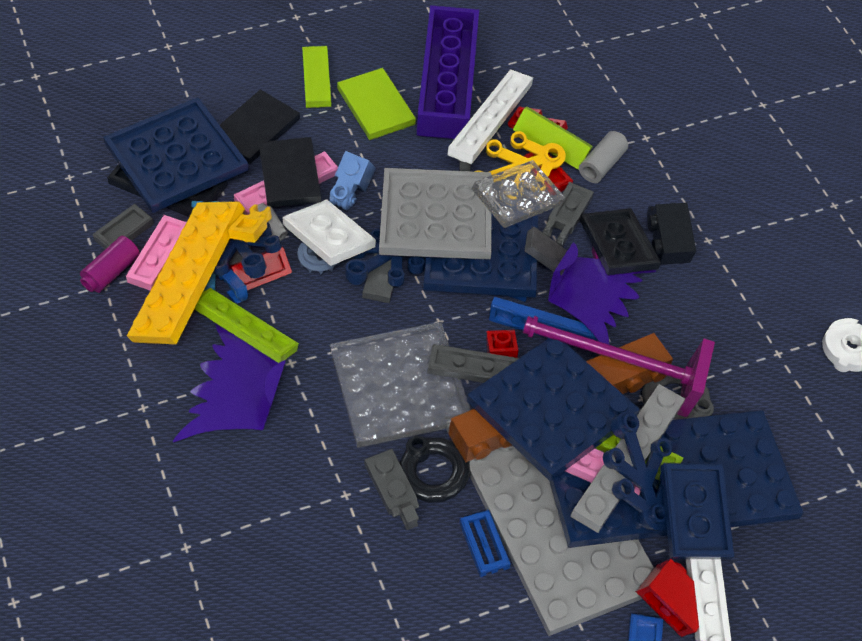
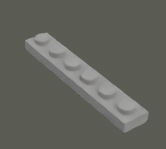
[571,384,685,533]

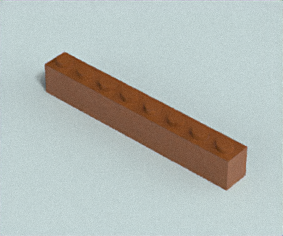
[448,333,673,462]

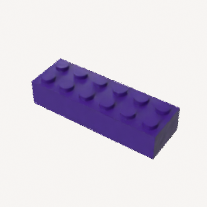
[417,5,479,139]

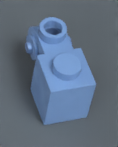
[330,151,376,210]

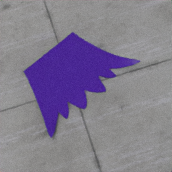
[548,242,656,345]
[173,323,286,443]

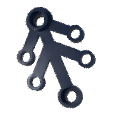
[214,222,282,279]
[345,229,425,287]
[603,412,672,531]

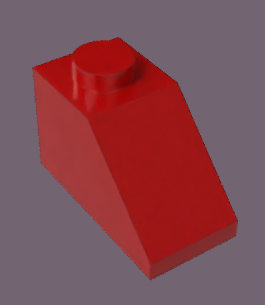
[635,559,699,637]

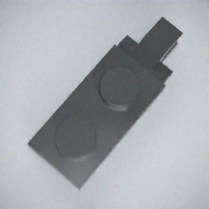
[364,449,419,530]

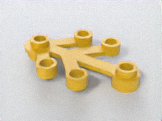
[474,131,566,204]

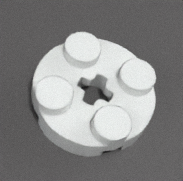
[822,318,862,372]

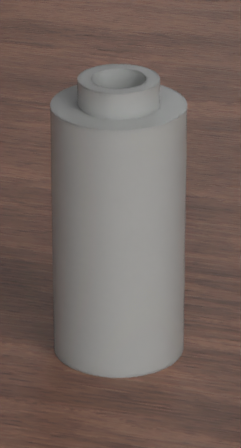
[579,131,628,183]

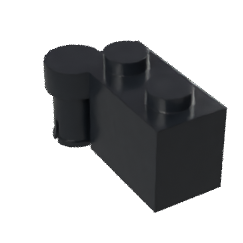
[647,203,696,265]

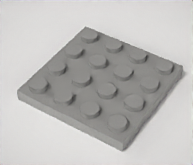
[379,168,491,259]

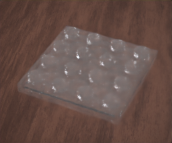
[330,322,470,448]

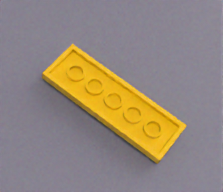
[127,202,245,344]

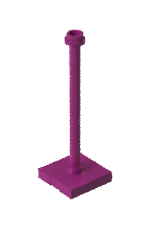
[523,316,715,417]

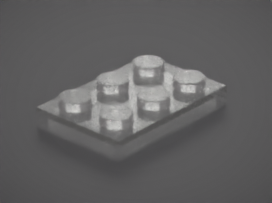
[471,160,565,228]

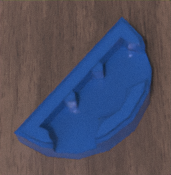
[219,269,248,304]

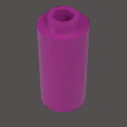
[80,235,140,293]

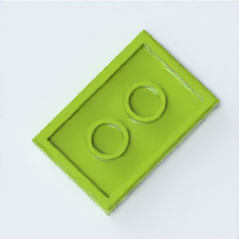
[337,68,416,140]

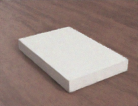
[283,200,376,266]

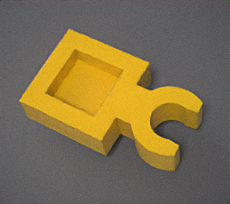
[228,204,272,243]

